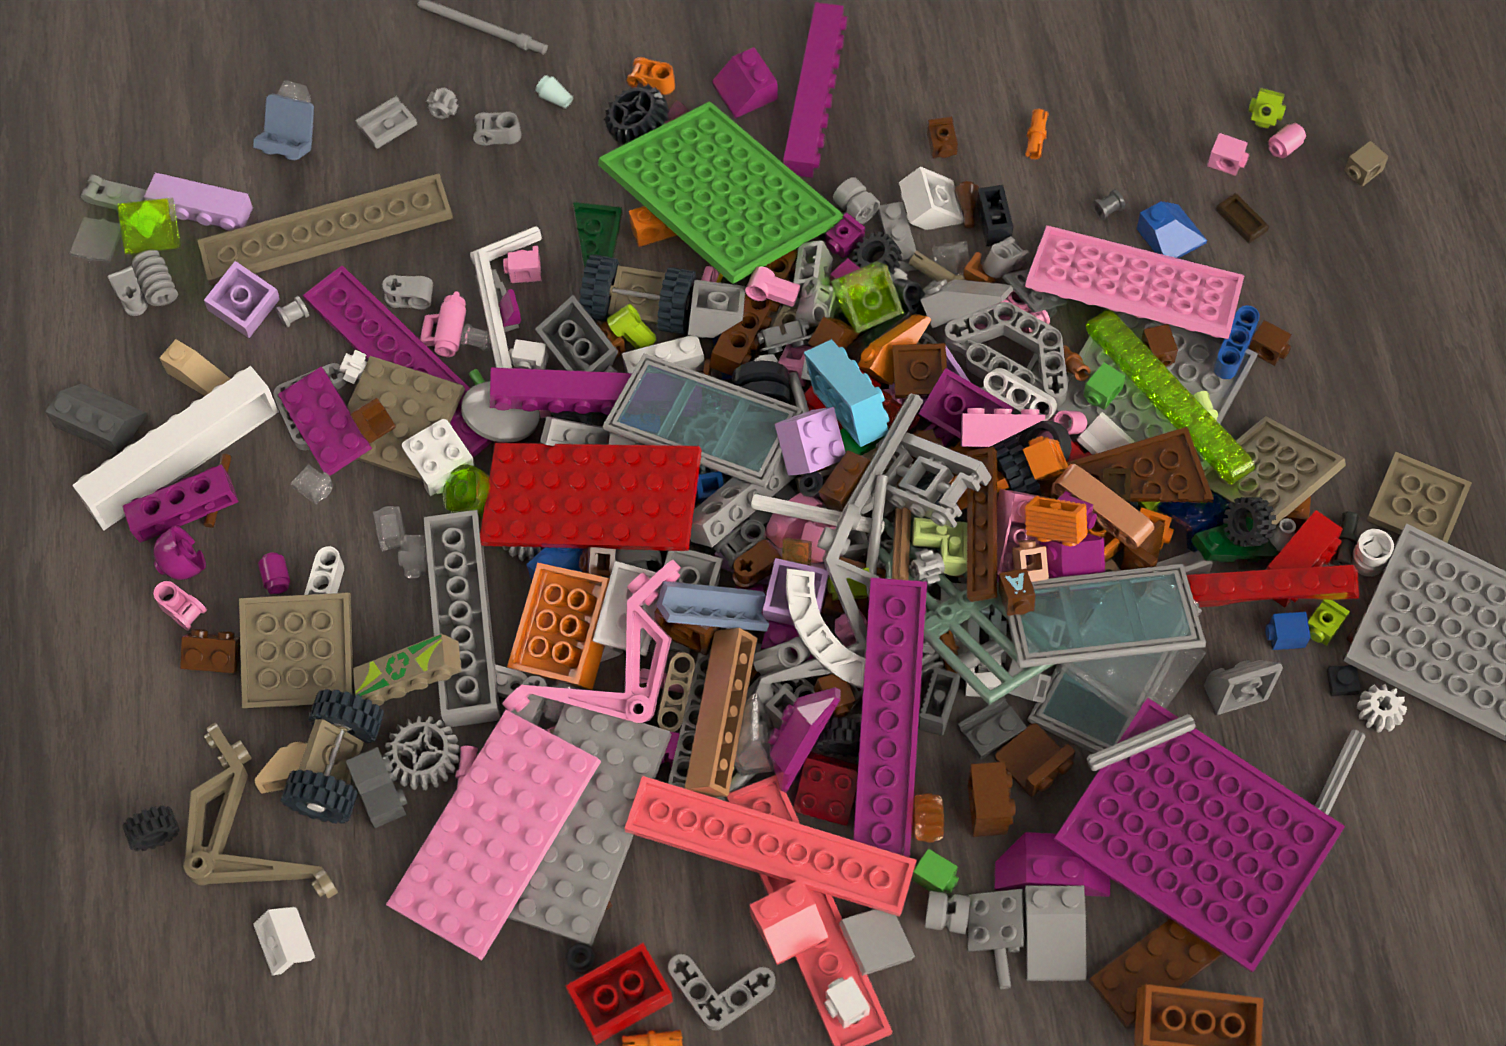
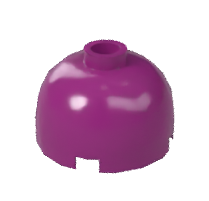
[154,526,206,580]

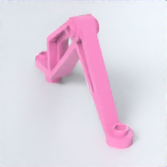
[502,560,681,723]

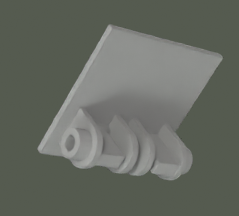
[968,889,1023,952]

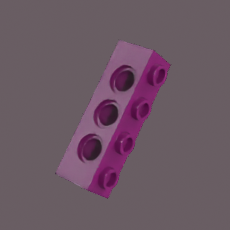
[122,465,239,543]

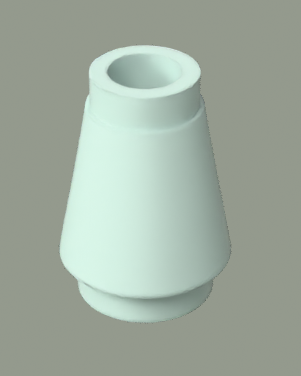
[536,75,573,109]

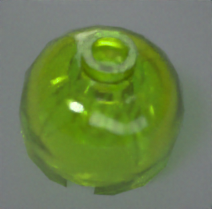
[442,464,490,517]

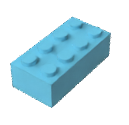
[804,339,889,447]

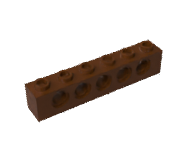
[710,249,798,376]

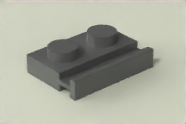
[958,697,1027,760]

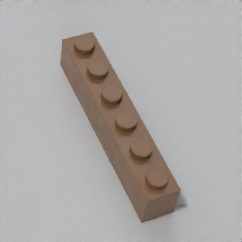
[685,628,757,798]

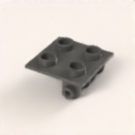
[1002,268,1068,317]

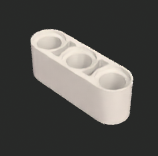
[984,368,1057,421]
[304,546,344,595]

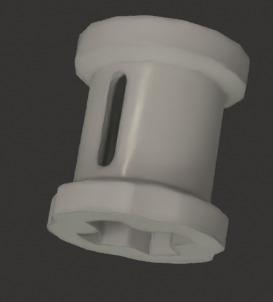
[275,296,309,328]

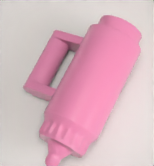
[420,291,466,357]

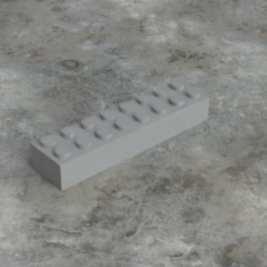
[424,510,501,727]

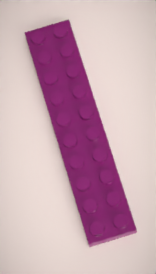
[303,265,493,458]
[853,578,927,858]

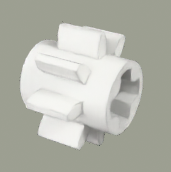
[339,350,367,384]

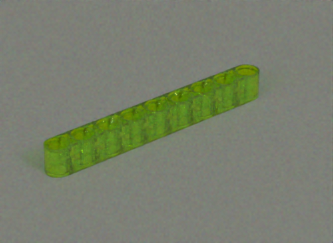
[1086,309,1255,485]

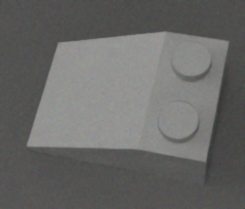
[921,279,1013,328]
[1204,660,1283,715]
[1023,886,1086,981]

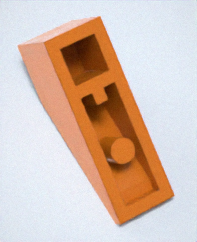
[858,314,931,385]

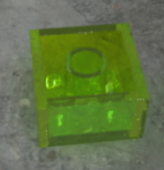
[117,197,181,254]

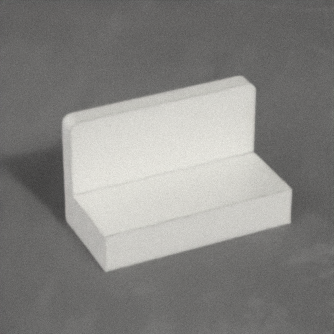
[1077,412,1135,455]
[253,907,315,975]

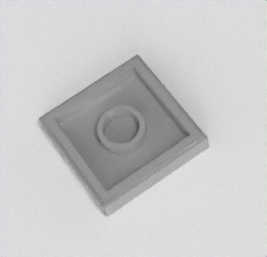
[839,909,915,976]

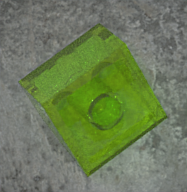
[831,261,904,333]

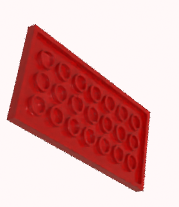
[480,443,702,551]

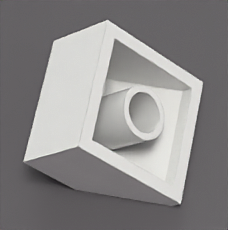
[899,167,964,230]

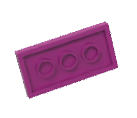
[278,366,372,477]

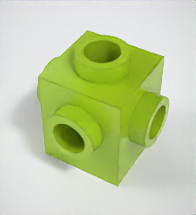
[1248,88,1286,128]

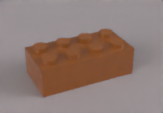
[1134,984,1263,1046]

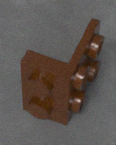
[1120,520,1165,600]
[996,723,1076,798]

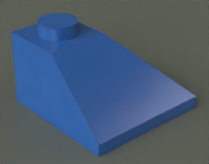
[1137,201,1207,258]

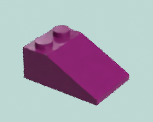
[919,368,1015,449]

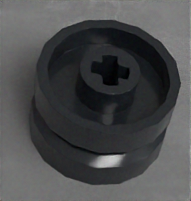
[732,360,791,414]

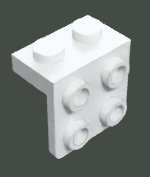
[402,419,475,496]

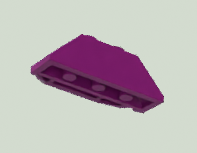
[768,687,840,793]
[995,832,1110,897]

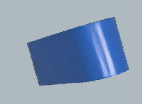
[1214,305,1260,379]

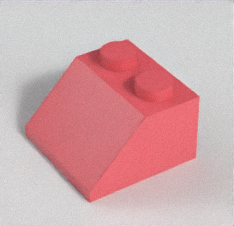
[750,879,829,965]

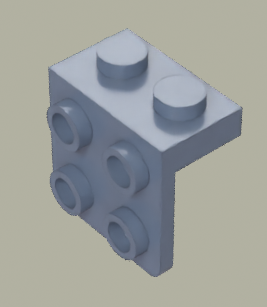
[253,94,314,160]

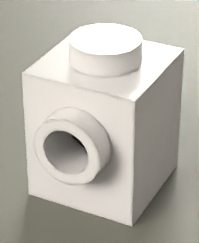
[824,976,870,1028]

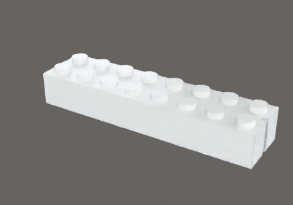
[72,366,278,530]

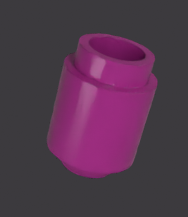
[258,552,290,594]

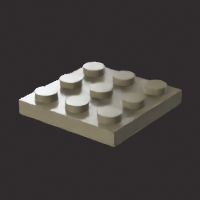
[1366,452,1472,543]

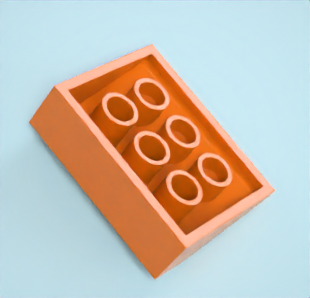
[507,563,610,691]

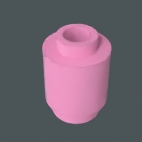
[1269,123,1306,158]

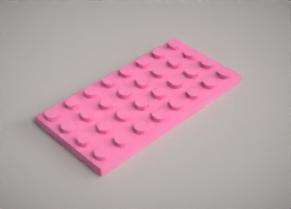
[1025,226,1244,339]
[386,710,601,960]

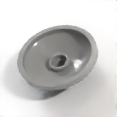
[461,382,540,442]

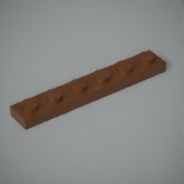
[967,446,997,602]

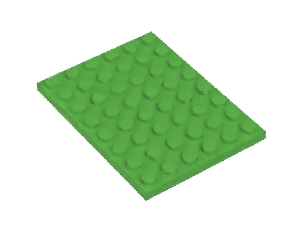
[598,101,843,284]

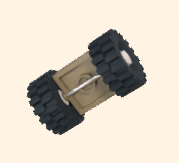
[579,255,696,335]
[281,689,384,824]

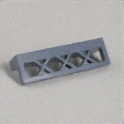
[656,581,769,631]

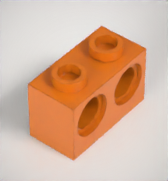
[629,206,677,247]
[1023,436,1068,480]

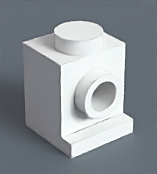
[509,339,549,370]

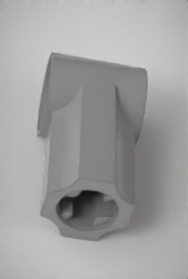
[753,637,811,676]

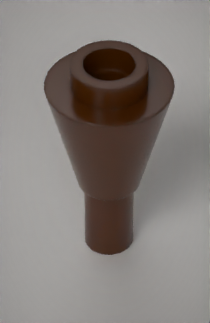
[954,181,979,228]

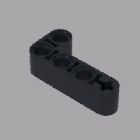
[845,278,927,370]

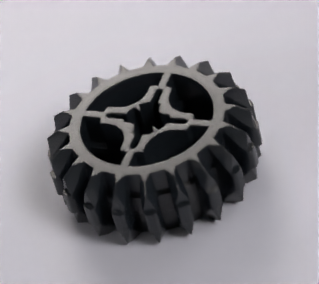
[604,83,670,145]

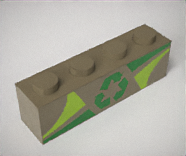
[353,634,461,706]

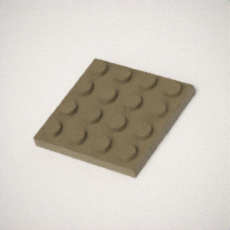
[347,356,465,482]
[1203,416,1346,525]
[239,593,354,709]

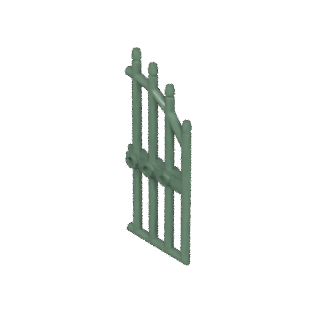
[868,506,1066,705]

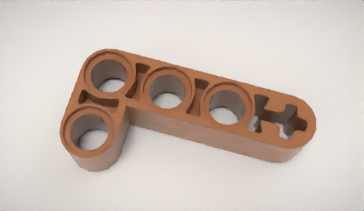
[1051,464,1155,549]

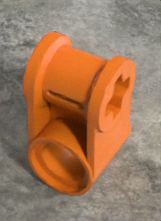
[626,57,675,95]

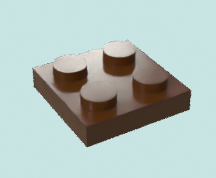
[893,343,947,399]

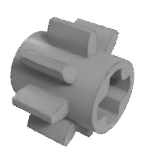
[426,88,458,119]
[911,549,945,584]

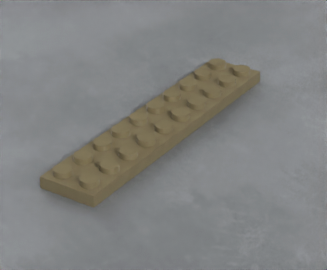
[197,174,453,286]

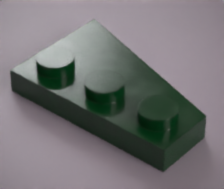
[573,202,623,269]
[1191,517,1279,563]

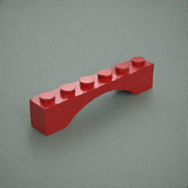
[1186,565,1359,607]

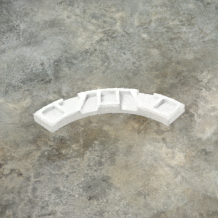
[786,569,865,689]

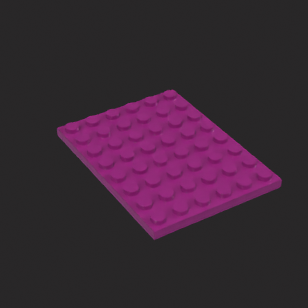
[1054,697,1345,973]

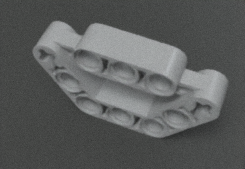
[945,302,1068,407]

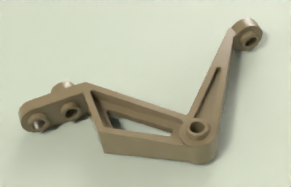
[184,723,338,899]

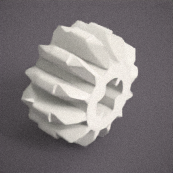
[1357,684,1407,732]

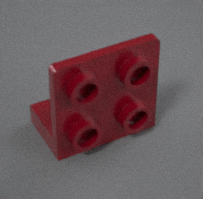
[793,752,858,825]

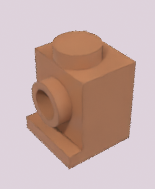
[1012,540,1049,582]

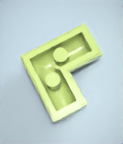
[911,518,967,576]

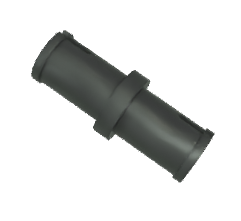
[1333,511,1359,566]

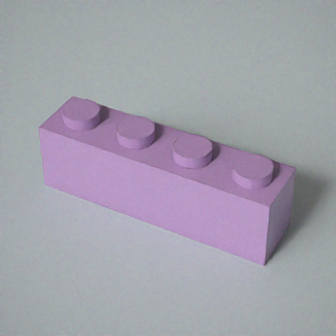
[144,173,253,231]

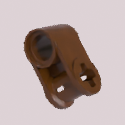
[732,539,784,589]

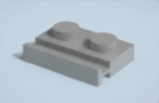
[356,96,417,149]

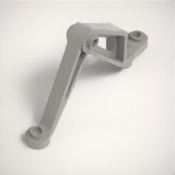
[749,503,879,708]

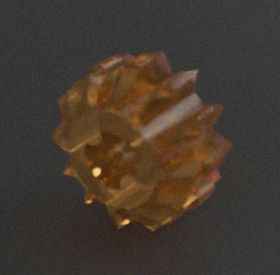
[913,793,944,842]

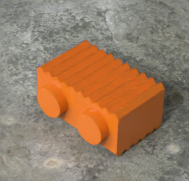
[1025,496,1087,546]

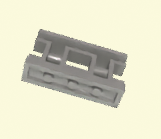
[871,432,992,528]

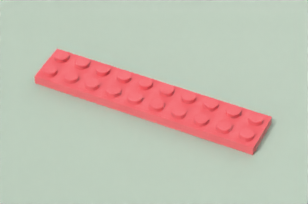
[726,775,892,1046]
[625,776,916,917]

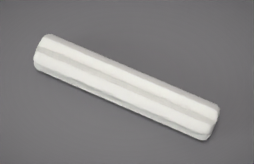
[470,226,542,265]

